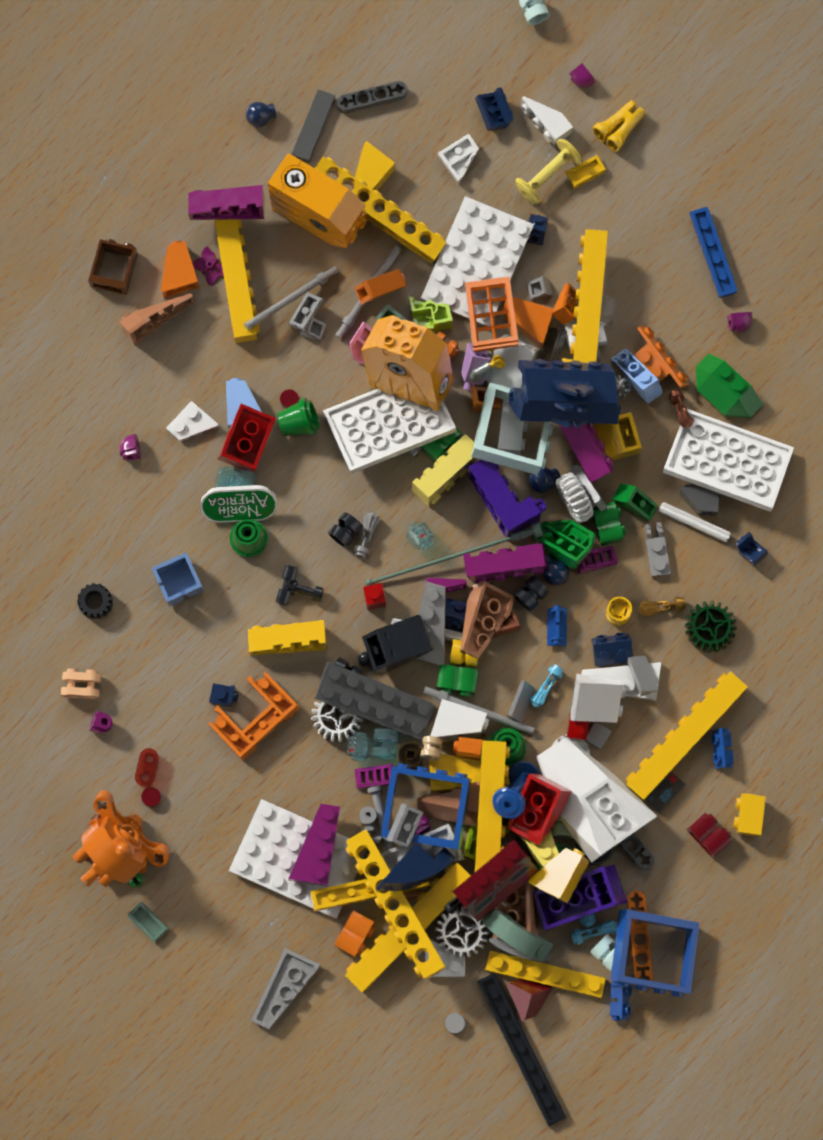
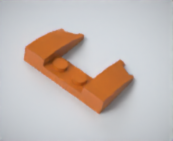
[209,672,300,761]

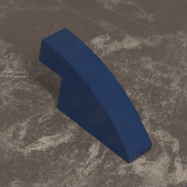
[376,843,456,891]

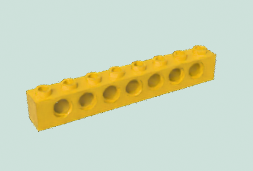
[315,156,447,264]
[345,829,447,980]

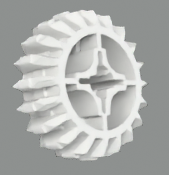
[556,472,594,523]
[311,702,363,742]
[436,905,489,958]

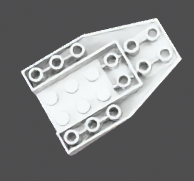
[537,737,657,862]

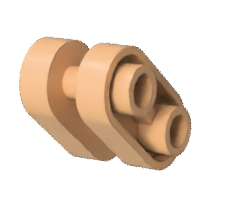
[61,669,101,699]

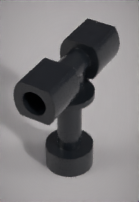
[275,565,324,606]

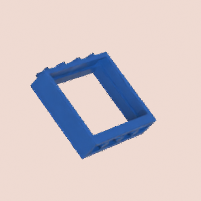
[381,763,472,849]
[610,909,699,997]

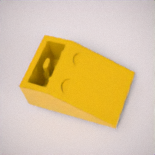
[593,412,642,461]

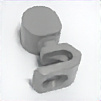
[360,807,382,844]

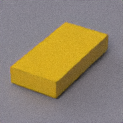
[565,155,606,189]

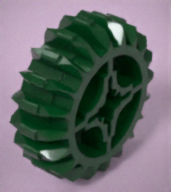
[684,601,737,653]

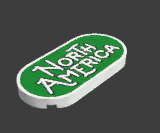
[201,485,277,523]

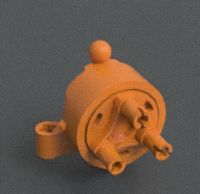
[73,790,170,887]

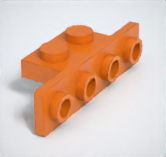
[634,326,689,388]

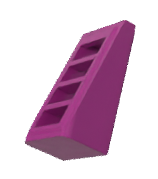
[577,546,618,574]
[426,578,467,593]
[355,764,393,789]

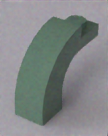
[482,908,553,962]

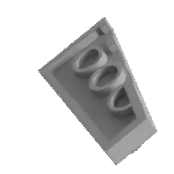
[416,582,446,665]
[251,948,321,1030]

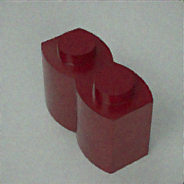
[687,813,732,859]

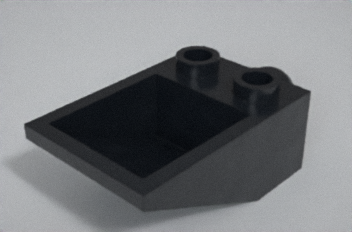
[358,615,433,673]

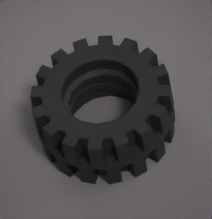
[77,583,113,620]

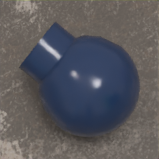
[246,102,276,127]
[529,467,560,493]
[543,554,569,586]

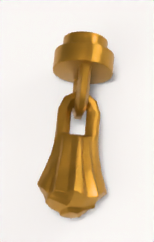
[638,596,686,617]

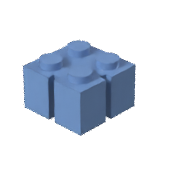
[152,552,204,607]

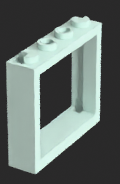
[471,383,554,475]

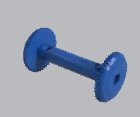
[492,761,541,819]

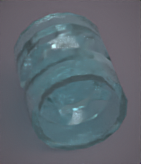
[372,728,399,760]

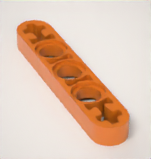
[627,891,653,981]

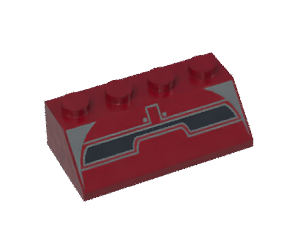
[452,840,539,922]

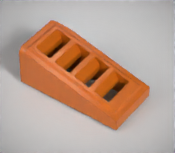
[552,283,579,325]

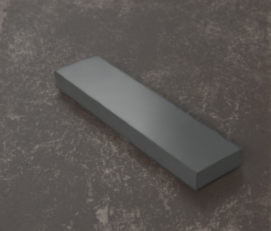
[292,89,335,162]

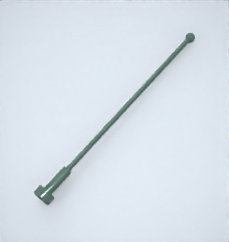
[365,521,543,586]

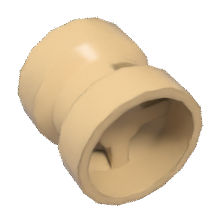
[420,736,442,761]

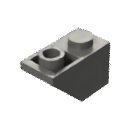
[679,484,719,516]

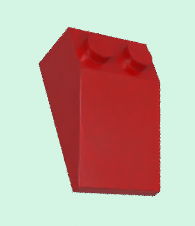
[217,404,276,473]
[506,774,572,845]

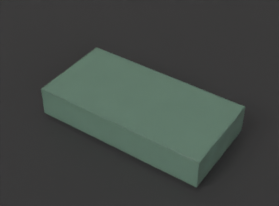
[127,901,169,943]

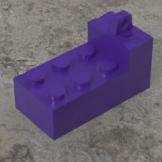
[468,460,547,538]
[532,865,627,930]

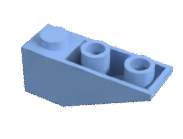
[611,348,663,404]

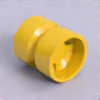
[606,597,632,626]
[450,639,478,668]

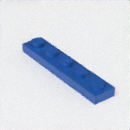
[689,206,738,299]

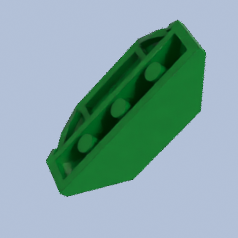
[695,354,763,418]
[532,520,596,569]

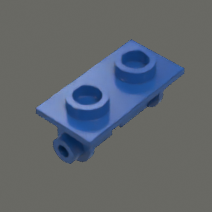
[547,606,567,646]
[711,728,734,770]
[610,982,632,1021]

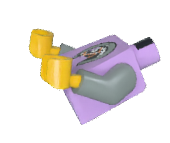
[461,339,506,392]

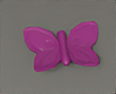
[192,246,224,285]

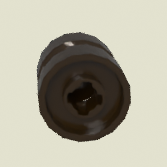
[398,742,423,770]

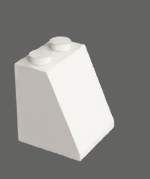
[485,334,540,389]
[571,674,626,723]
[430,699,489,742]

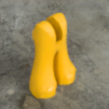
[592,100,646,152]

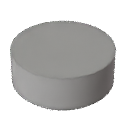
[445,1013,465,1034]

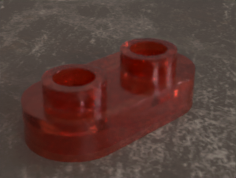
[135,748,159,788]

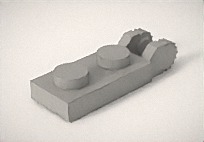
[570,465,607,512]
[645,522,671,577]

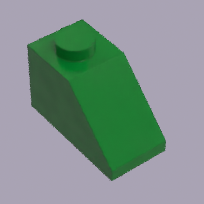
[612,483,658,521]

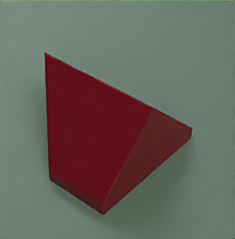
[507,979,554,1021]

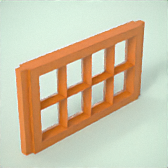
[465,276,519,352]

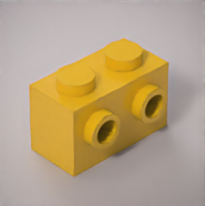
[733,793,766,837]

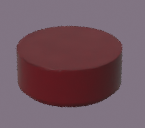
[280,389,299,408]
[141,787,161,807]

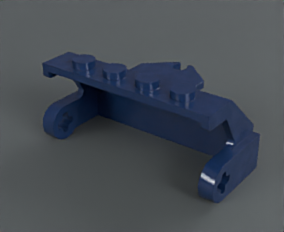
[509,359,621,428]

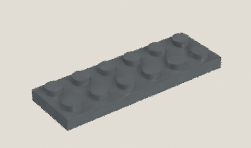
[314,662,435,741]

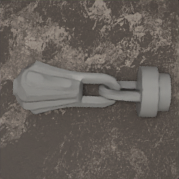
[354,512,380,558]

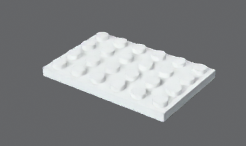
[421,196,534,326]
[323,389,457,474]
[663,409,794,512]
[229,799,367,919]

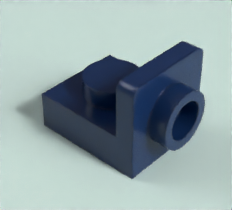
[209,683,239,707]

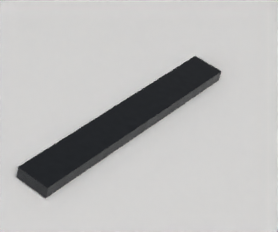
[477,972,566,1126]

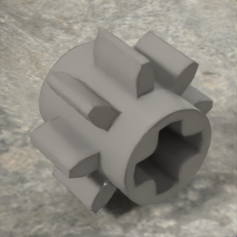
[615,375,631,399]

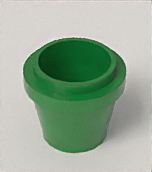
[278,398,319,437]
[230,519,268,558]
[488,728,526,767]

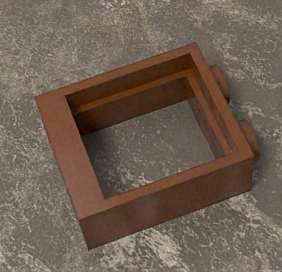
[88,239,138,295]

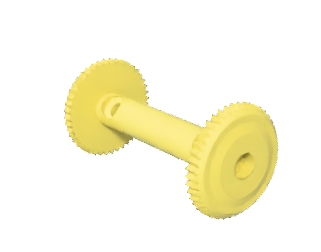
[515,139,581,204]

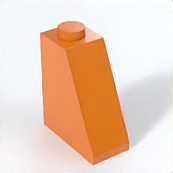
[161,241,200,298]
[354,269,406,305]
[503,297,553,349]

